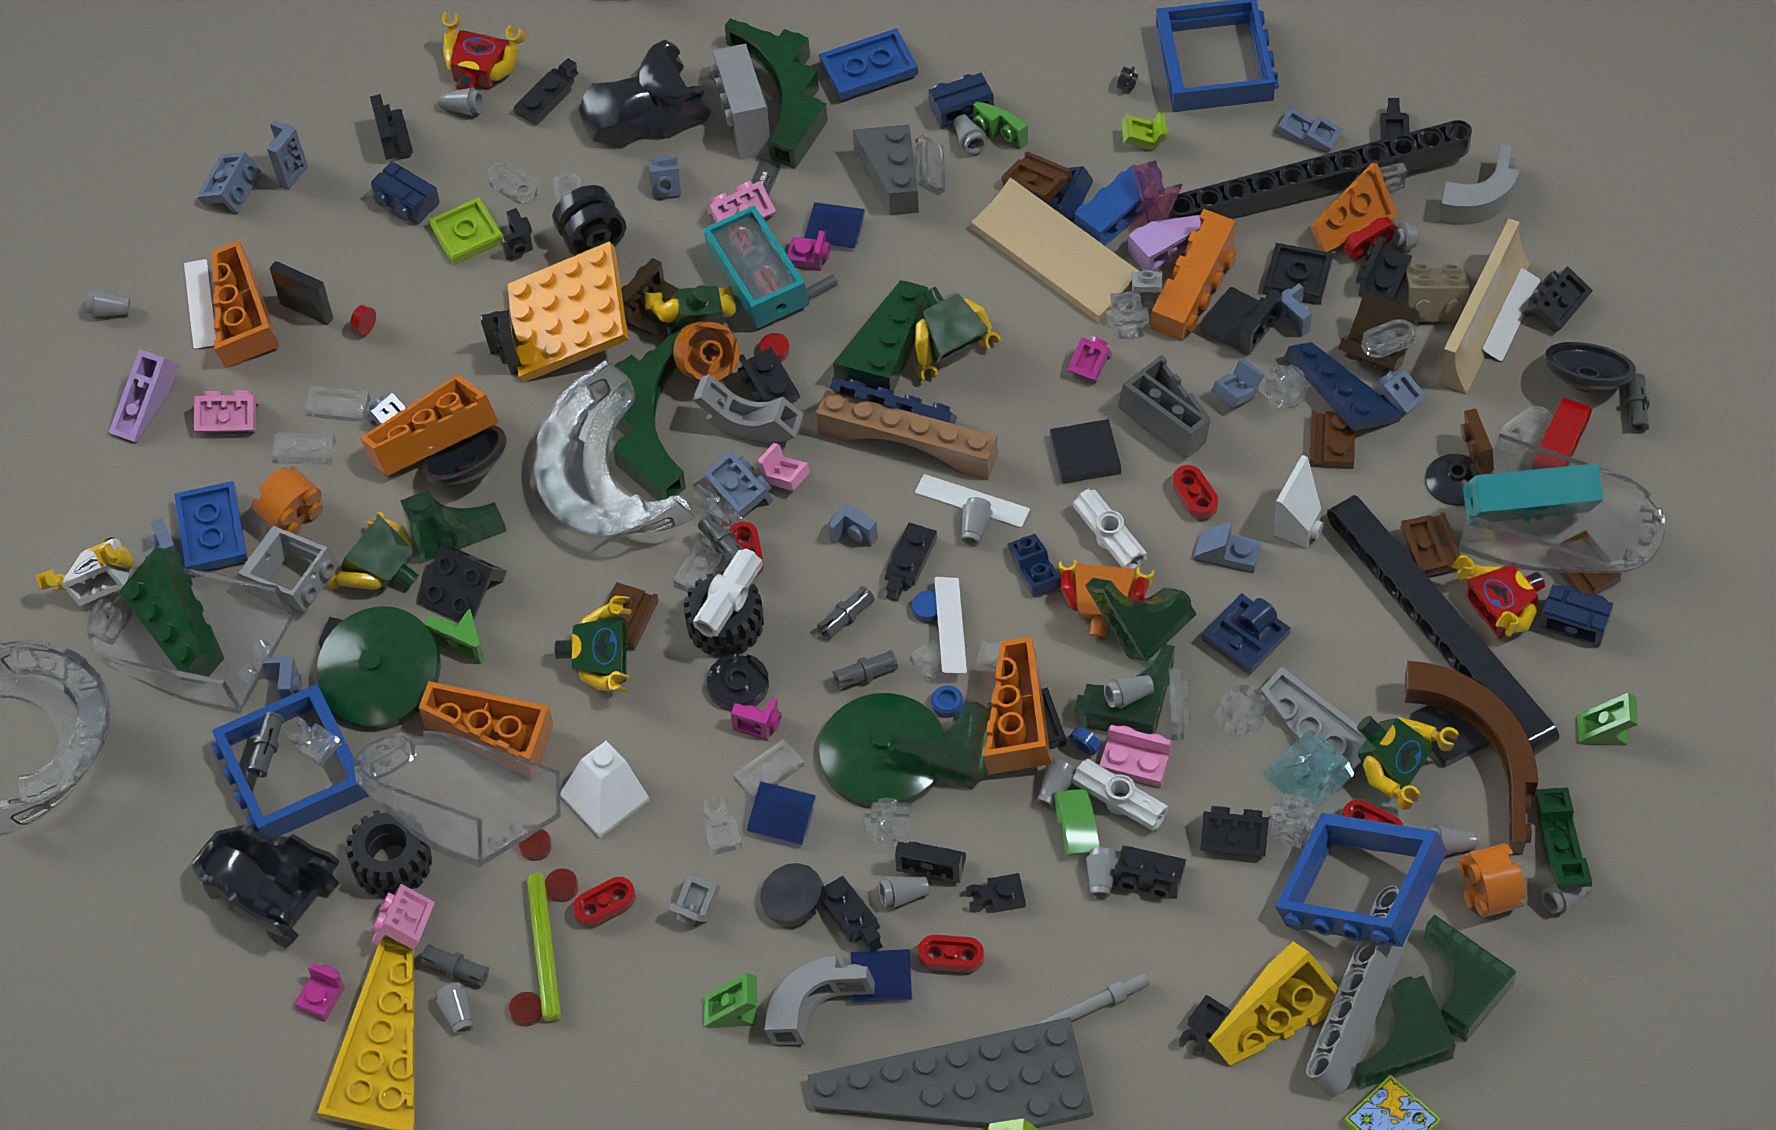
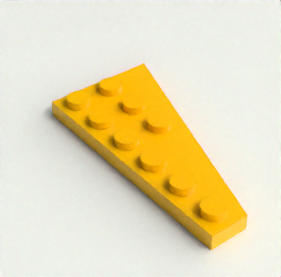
[317,937,415,1130]

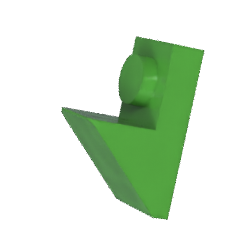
[424,609,484,664]
[1577,692,1638,746]
[704,973,758,1028]

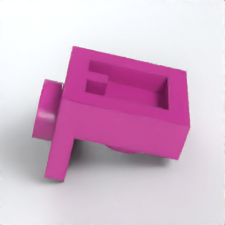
[787,231,830,271]
[1068,336,1113,383]
[730,698,782,740]
[295,963,345,1022]

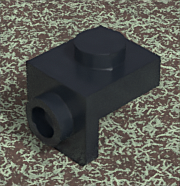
[501,208,533,259]

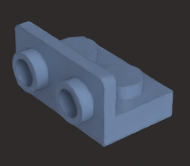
[267,121,308,190]
[197,152,261,213]
[703,450,774,517]

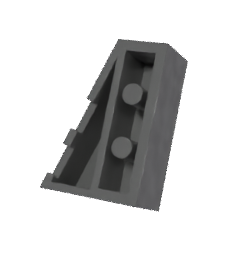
[852,124,919,215]
[1118,354,1211,458]

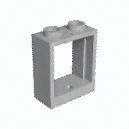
[238,526,340,612]

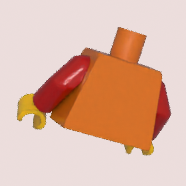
[1058,560,1155,638]

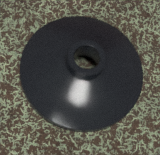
[1425,454,1479,506]

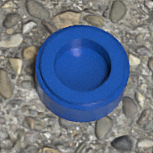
[912,591,938,623]
[931,685,963,718]
[1069,726,1102,755]

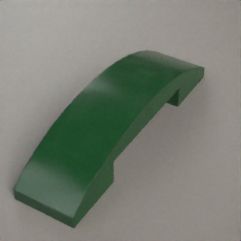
[1535,787,1592,889]

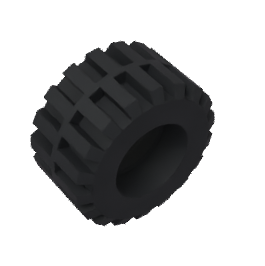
[684,571,764,657]
[346,808,432,898]

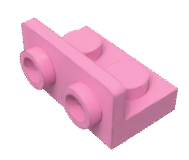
[707,181,776,222]
[194,390,259,433]
[1099,725,1171,788]
[371,884,435,950]

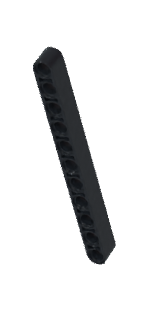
[1169,120,1472,219]
[1327,495,1560,755]

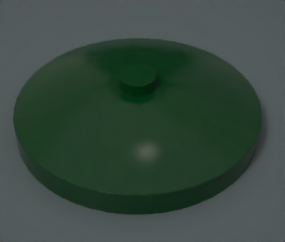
[316,606,441,729]
[819,693,947,809]

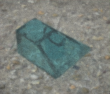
[1263,729,1354,817]

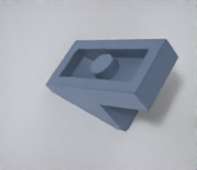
[1194,522,1261,573]

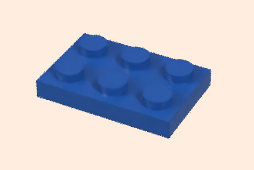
[819,28,918,101]
[174,481,248,574]

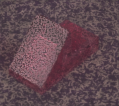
[1132,160,1182,223]

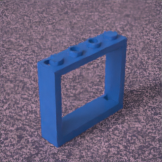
[1156,0,1279,112]
[211,684,370,839]
[1275,813,1447,947]

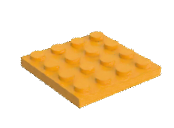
[507,242,629,382]

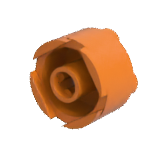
[673,322,740,381]
[252,466,323,535]
[1457,843,1526,917]

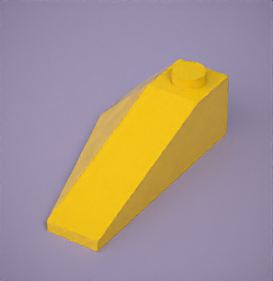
[1208,941,1339,1066]

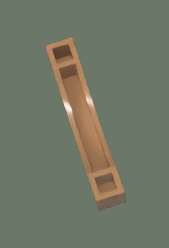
[816,390,998,480]

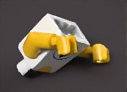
[35,537,135,606]

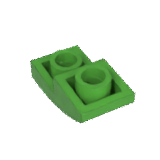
[973,102,1028,149]
[1054,789,1099,855]

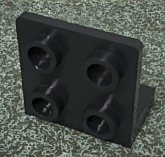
[1200,287,1282,355]
[418,545,507,621]

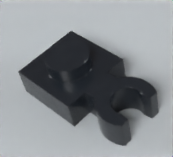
[966,873,1026,913]
[1180,994,1232,1057]

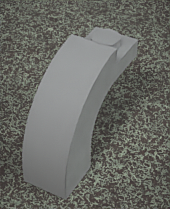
[1439,144,1520,225]
[693,374,803,443]
[764,956,875,1046]

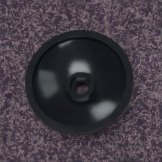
[1544,342,1636,392]
[422,425,507,485]

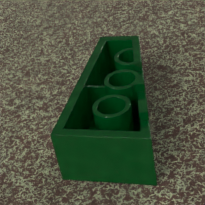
[833,280,929,391]
[119,547,225,681]

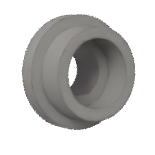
[1393,222,1418,252]

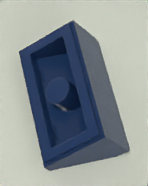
[1048,166,1093,222]

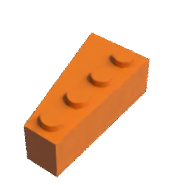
[1151,209,1237,341]
[212,240,280,368]
[360,374,499,476]
[983,636,1051,775]
[419,681,553,778]

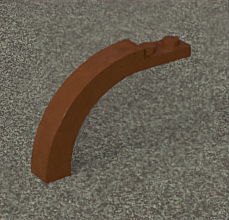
[1405,660,1538,855]

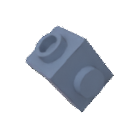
[649,155,681,198]
[1211,359,1264,407]
[262,655,302,699]

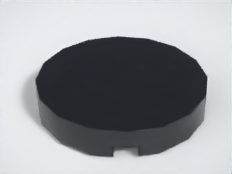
[707,653,769,711]
[760,863,825,926]

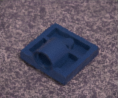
[1202,593,1291,675]

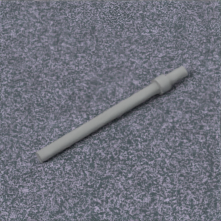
[1034,973,1150,1025]

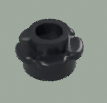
[1116,66,1139,93]

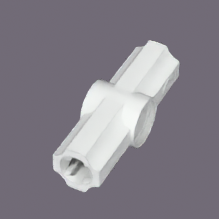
[1073,489,1147,570]
[693,548,763,638]
[1072,759,1169,831]

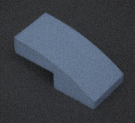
[1275,106,1343,152]

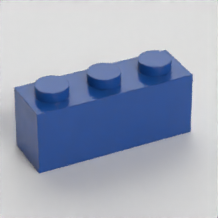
[1074,164,1160,246]

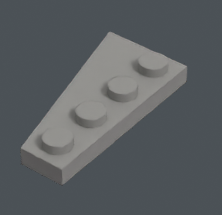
[1261,666,1366,791]

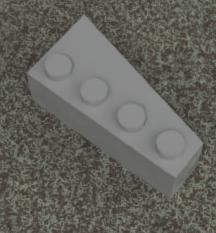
[710,44,771,160]

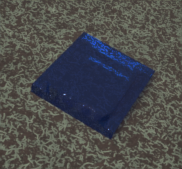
[804,202,865,249]
[746,781,816,846]
[851,949,912,1003]

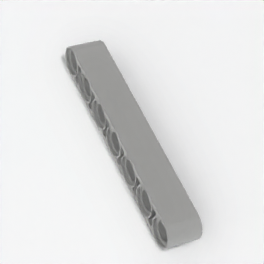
[1306,885,1417,1097]

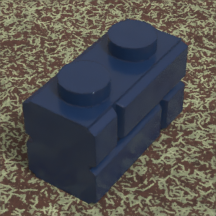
[928,72,994,129]
[371,161,440,224]
[1539,585,1614,646]

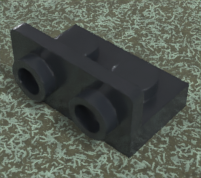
[370,94,413,160]
[1356,236,1412,301]
[1523,266,1593,333]
[480,310,521,375]
[737,347,800,403]
[1200,806,1269,857]
[895,841,966,883]
[1113,845,1186,899]

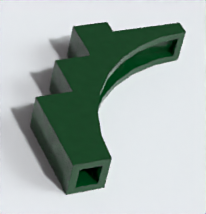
[725,18,828,169]
[611,327,686,506]

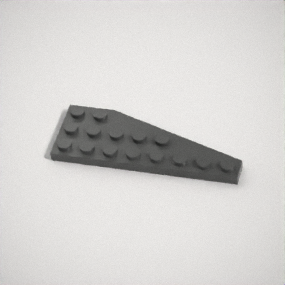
[808,1017,1093,1128]

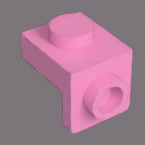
[758,443,810,491]

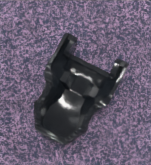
[579,39,711,147]
[191,824,340,949]

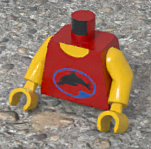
[442,12,526,90]
[1451,555,1545,640]

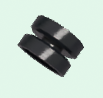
[552,185,627,256]

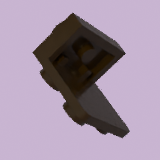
[621,258,679,342]
[1338,292,1420,372]

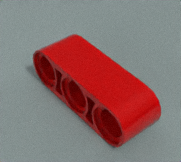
[1532,397,1592,469]

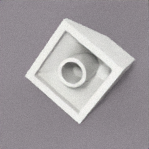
[1273,455,1324,549]
[560,741,650,838]

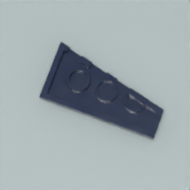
[1285,342,1403,431]
[829,377,957,424]

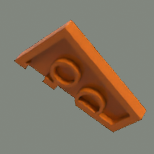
[1310,163,1398,252]

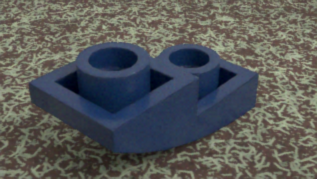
[1007,534,1061,597]

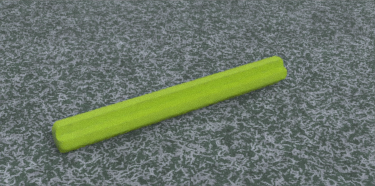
[527,872,561,1022]

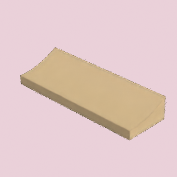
[971,178,1139,323]
[1439,218,1530,394]

